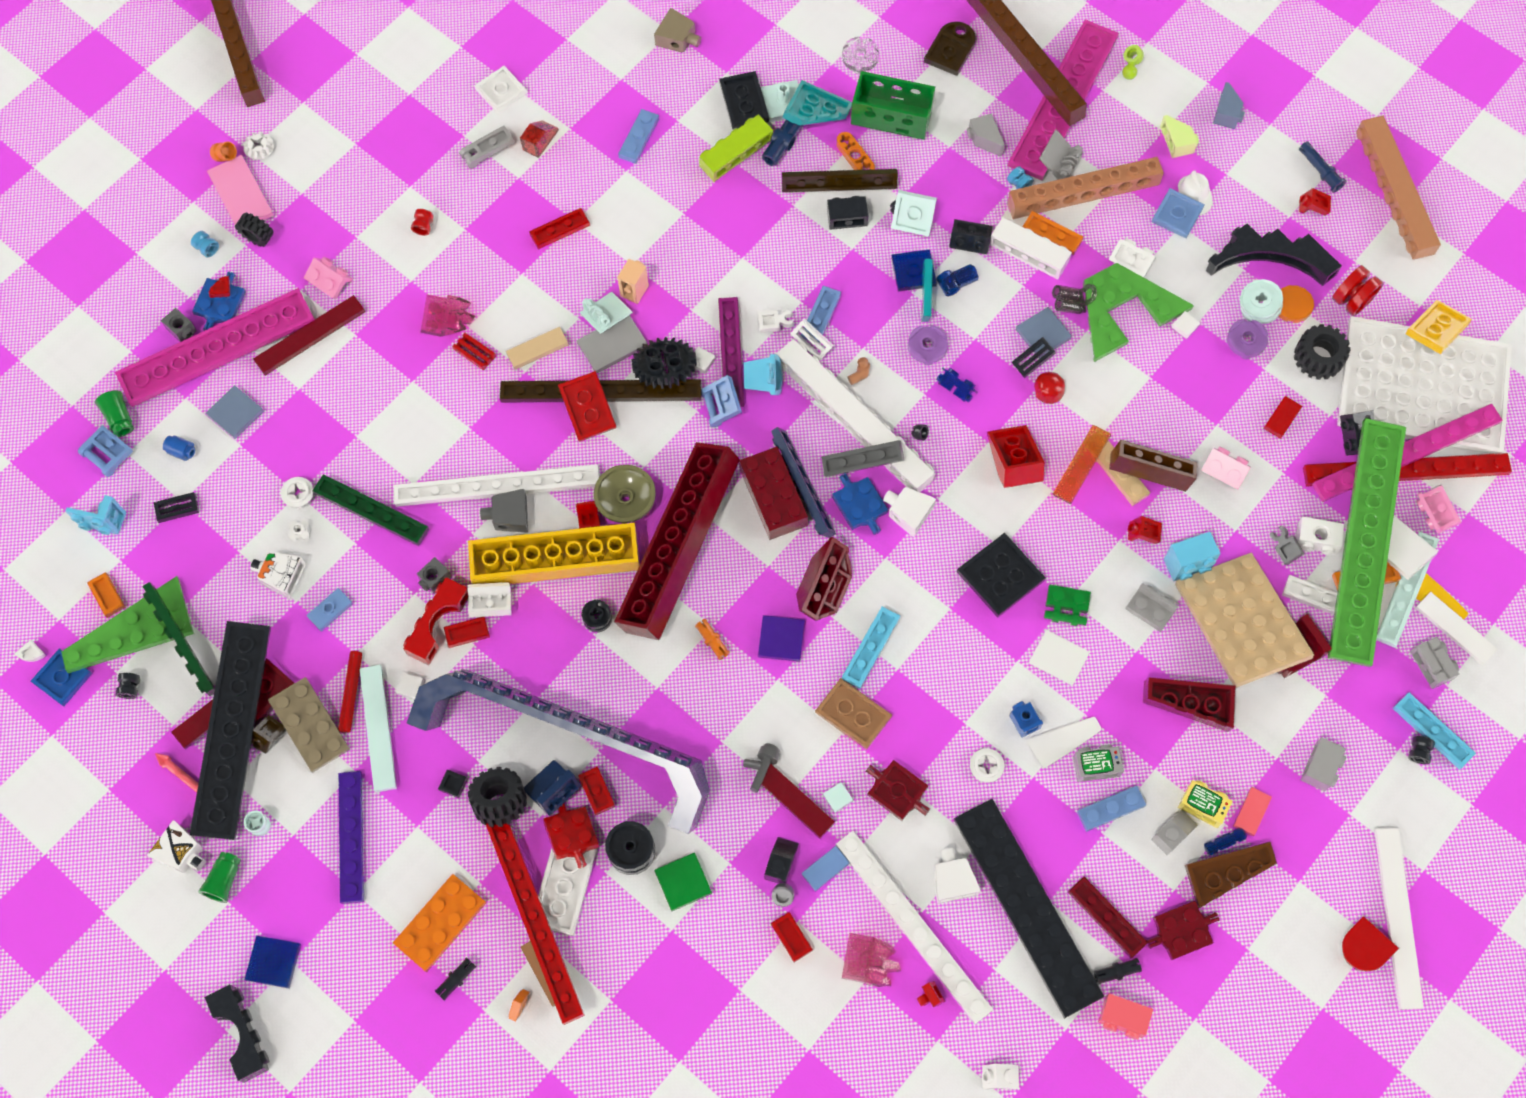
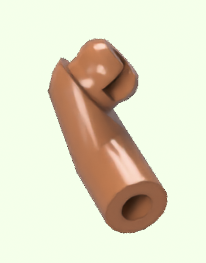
[847,357,870,385]

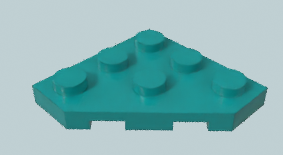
[782,80,852,125]

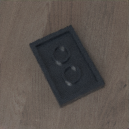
[719,71,769,129]

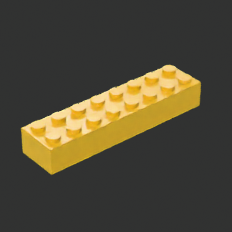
[468,523,640,584]

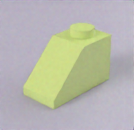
[1160,115,1199,158]

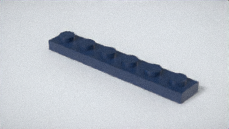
[771,427,836,538]

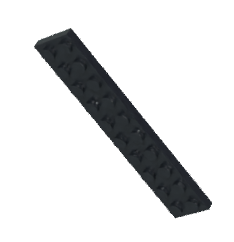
[190,621,271,841]
[954,799,1105,1019]

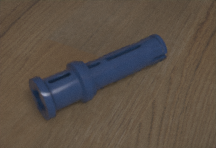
[1299,141,1347,193]

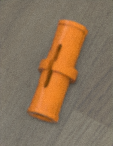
[695,619,730,660]

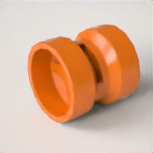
[210,141,237,162]

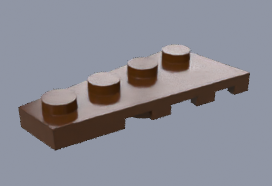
[1185,842,1277,908]

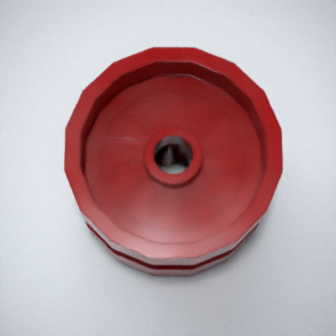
[1332,265,1384,317]

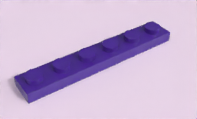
[338,771,364,904]

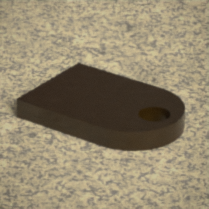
[924,21,975,76]

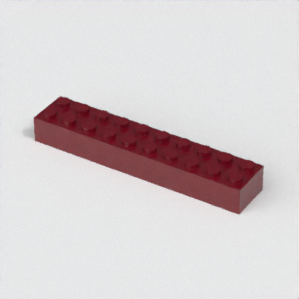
[614,442,740,640]

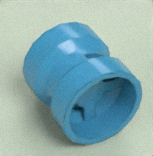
[1007,166,1034,189]
[191,231,219,258]

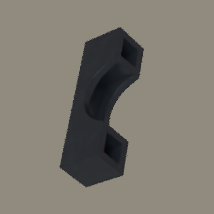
[204,984,270,1083]

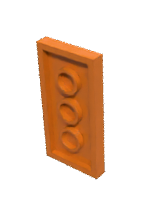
[393,874,486,973]

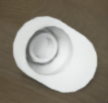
[1178,171,1213,215]

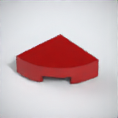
[209,276,230,298]

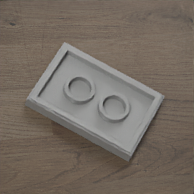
[576,315,648,373]

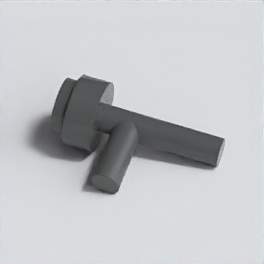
[743,743,780,793]

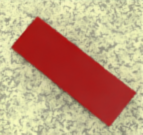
[529,208,590,249]

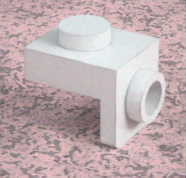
[982,1064,1019,1090]

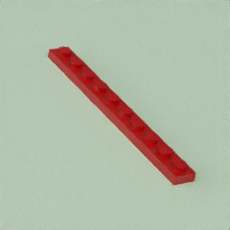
[1303,453,1512,487]
[486,823,585,1025]

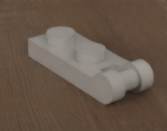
[459,126,515,169]

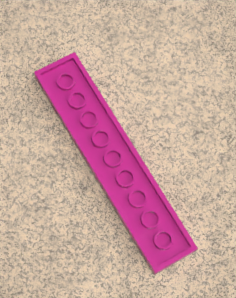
[1007,19,1119,181]
[115,288,315,407]

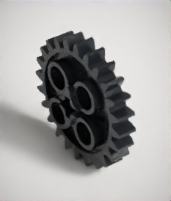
[631,337,697,389]

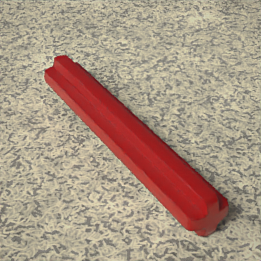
[338,651,362,733]

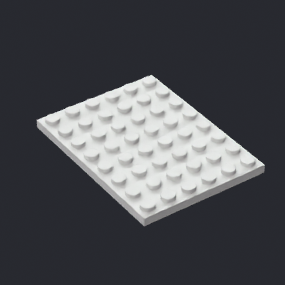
[1337,316,1512,454]

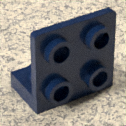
[524,760,582,817]

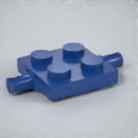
[192,271,246,331]
[832,473,888,535]

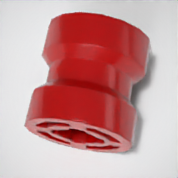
[411,209,434,236]

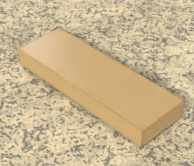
[506,327,569,370]

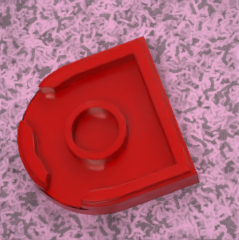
[1342,916,1399,972]

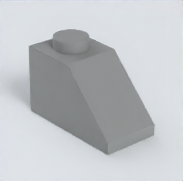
[967,113,1005,156]
[1151,810,1198,855]

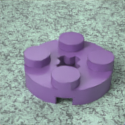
[1226,319,1268,360]
[908,325,948,365]

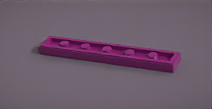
[718,297,744,407]

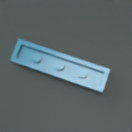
[842,606,900,689]
[1392,693,1476,770]

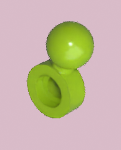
[1122,45,1144,80]

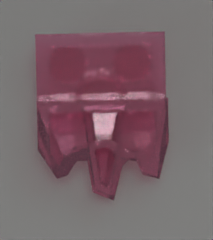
[420,294,475,337]
[841,933,901,987]

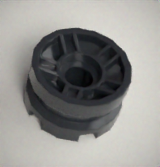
[581,600,612,633]

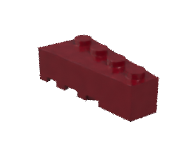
[1143,677,1236,732]

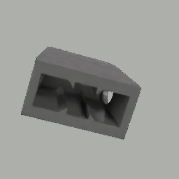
[480,489,528,533]

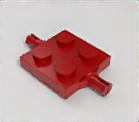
[543,803,599,868]

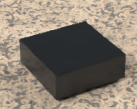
[438,769,468,798]

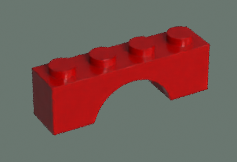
[403,577,469,666]

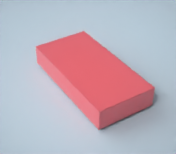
[1233,787,1272,836]

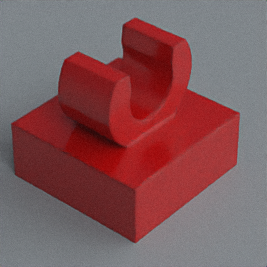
[916,981,946,1007]

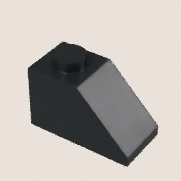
[764,837,799,884]

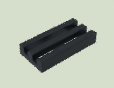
[1012,337,1056,378]
[154,492,199,523]

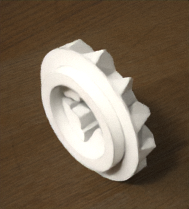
[243,131,274,160]
[280,477,313,508]
[969,748,1005,783]

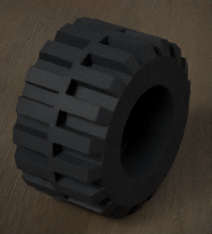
[1294,324,1351,380]
[468,767,527,827]

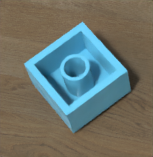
[1163,531,1221,582]

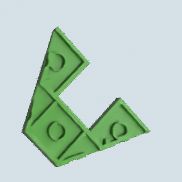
[1083,263,1194,362]

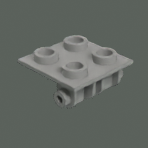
[1039,130,1083,180]

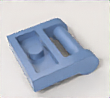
[701,375,742,428]
[78,425,133,477]

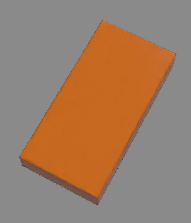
[87,572,126,618]

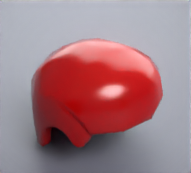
[1034,372,1065,404]

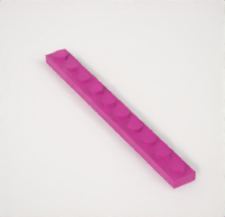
[1312,404,1503,502]

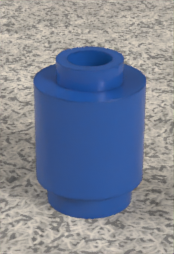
[163,435,195,461]

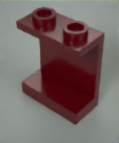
[1277,614,1332,678]

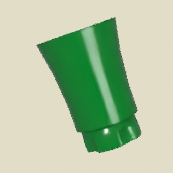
[95,390,134,437]
[198,852,241,903]

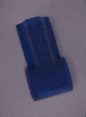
[936,264,979,297]

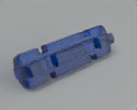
[1204,828,1247,855]

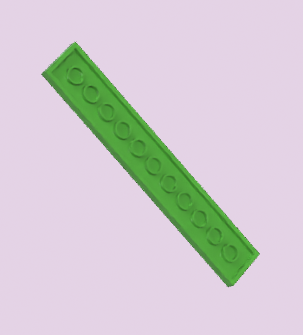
[1328,418,1406,667]

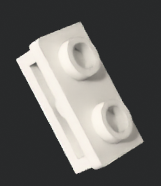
[468,582,511,617]

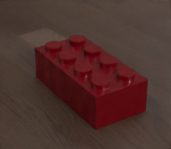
[739,447,808,540]

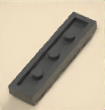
[821,440,905,477]

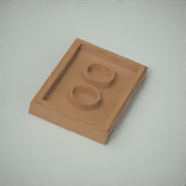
[815,678,892,750]

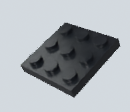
[957,532,1046,618]

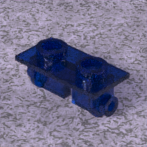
[936,367,978,403]

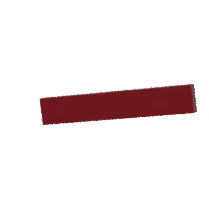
[253,295,365,376]

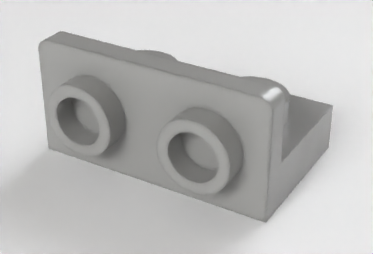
[1125,583,1178,632]

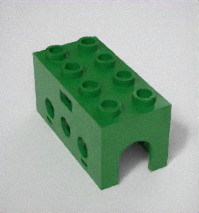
[851,71,936,140]

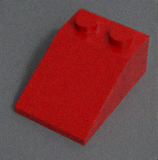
[987,425,1045,488]

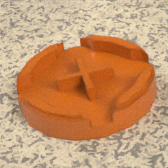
[1279,285,1314,323]

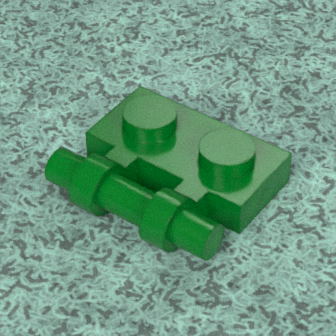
[1044,584,1091,626]

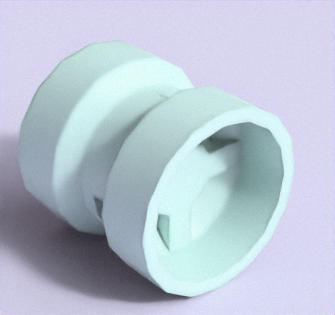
[244,810,271,837]

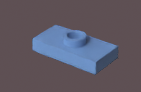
[306,588,353,632]

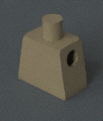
[654,8,701,53]

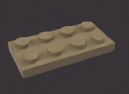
[268,677,350,773]

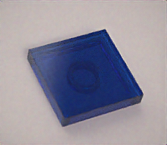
[891,249,937,292]
[244,935,301,989]

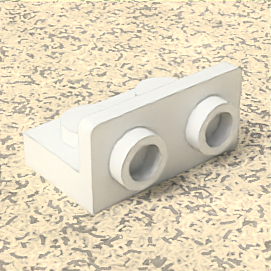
[1109,238,1156,277]

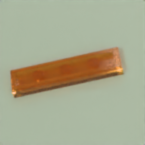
[1053,425,1111,505]

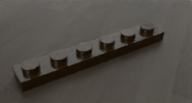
[782,169,898,192]

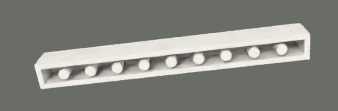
[776,339,935,492]

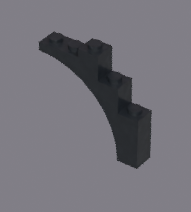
[1206,223,1342,286]

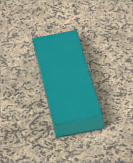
[921,259,933,322]

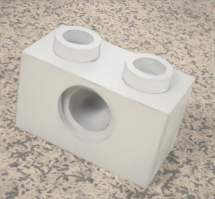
[1296,516,1344,555]

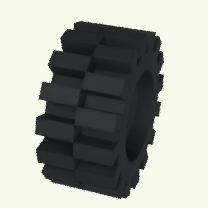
[235,212,274,247]

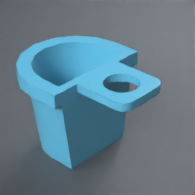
[744,354,783,395]

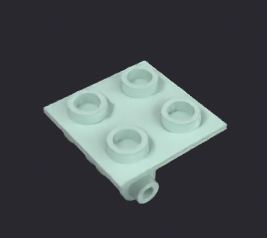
[580,292,633,334]

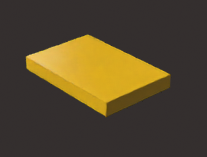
[1406,300,1472,354]

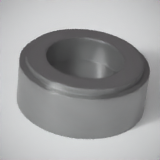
[772,883,794,907]

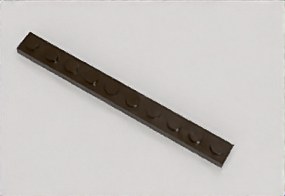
[500,379,701,403]

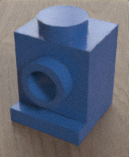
[1009,701,1043,738]

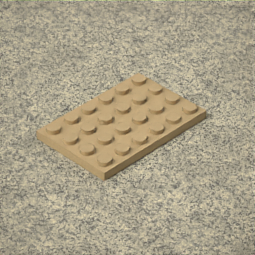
[1175,552,1314,688]

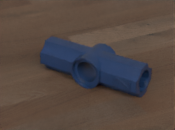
[762,120,803,166]

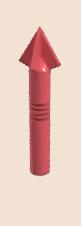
[155,753,198,793]

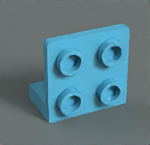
[65,495,127,535]

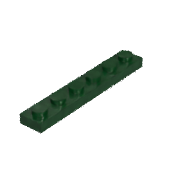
[312,474,429,546]
[142,582,215,696]

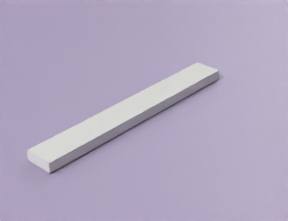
[1374,828,1424,1010]

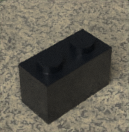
[827,196,868,230]

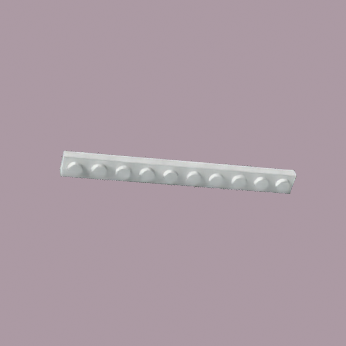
[394,465,599,507]
[836,831,993,1024]

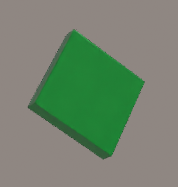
[654,852,712,912]

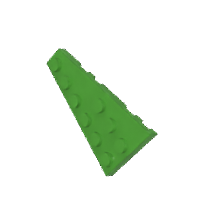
[61,576,194,673]

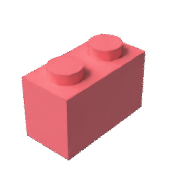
[1098,993,1153,1040]

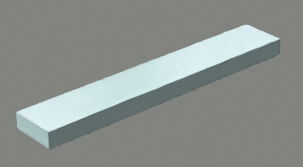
[1376,531,1439,648]
[360,665,397,793]

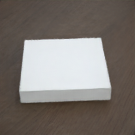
[474,66,527,114]

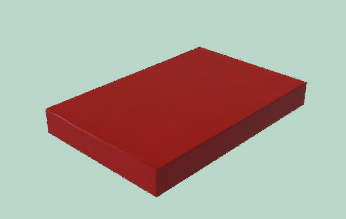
[558,371,617,442]

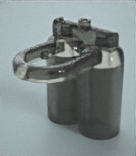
[1052,284,1097,314]

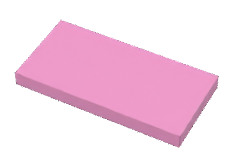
[207,155,274,225]

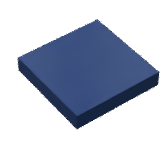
[30,648,93,706]

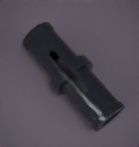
[434,957,476,1001]
[1094,958,1142,985]

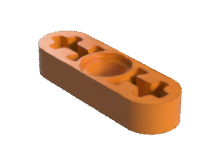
[836,132,875,170]

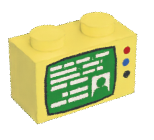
[1177,780,1233,828]

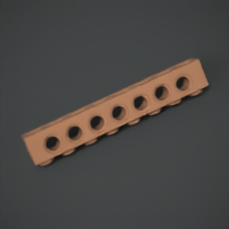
[1007,157,1164,219]

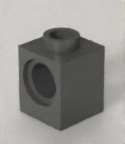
[161,308,197,342]
[417,557,452,594]

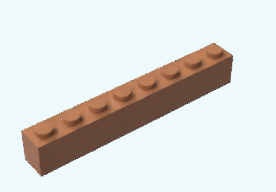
[1356,115,1441,260]

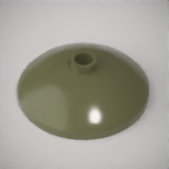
[594,465,656,523]

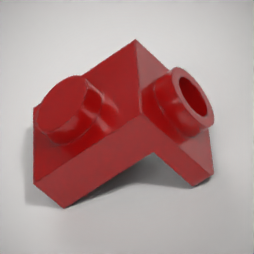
[576,501,600,529]

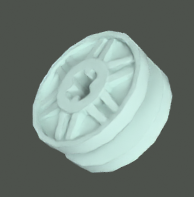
[1240,279,1283,324]

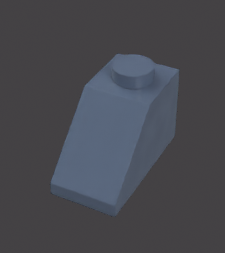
[1213,82,1245,129]

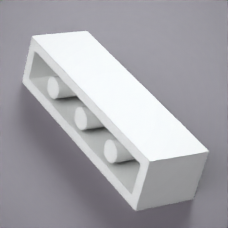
[989,217,1072,279]

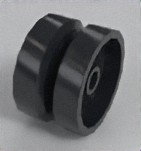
[605,821,656,875]

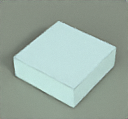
[823,782,853,813]

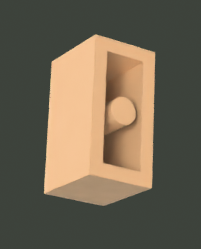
[617,259,649,304]

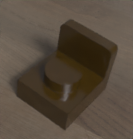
[252,715,285,754]

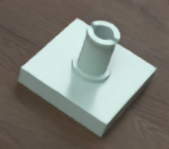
[761,80,799,122]
[891,190,937,236]

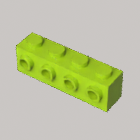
[699,114,773,182]

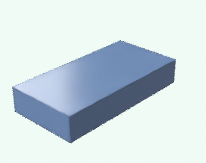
[802,846,850,892]

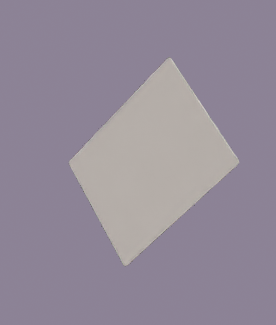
[1029,630,1090,685]

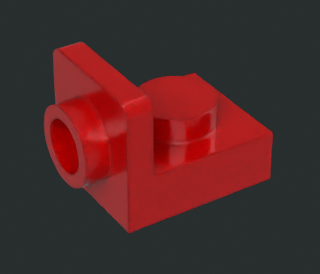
[1299,188,1331,216]
[1128,516,1162,544]

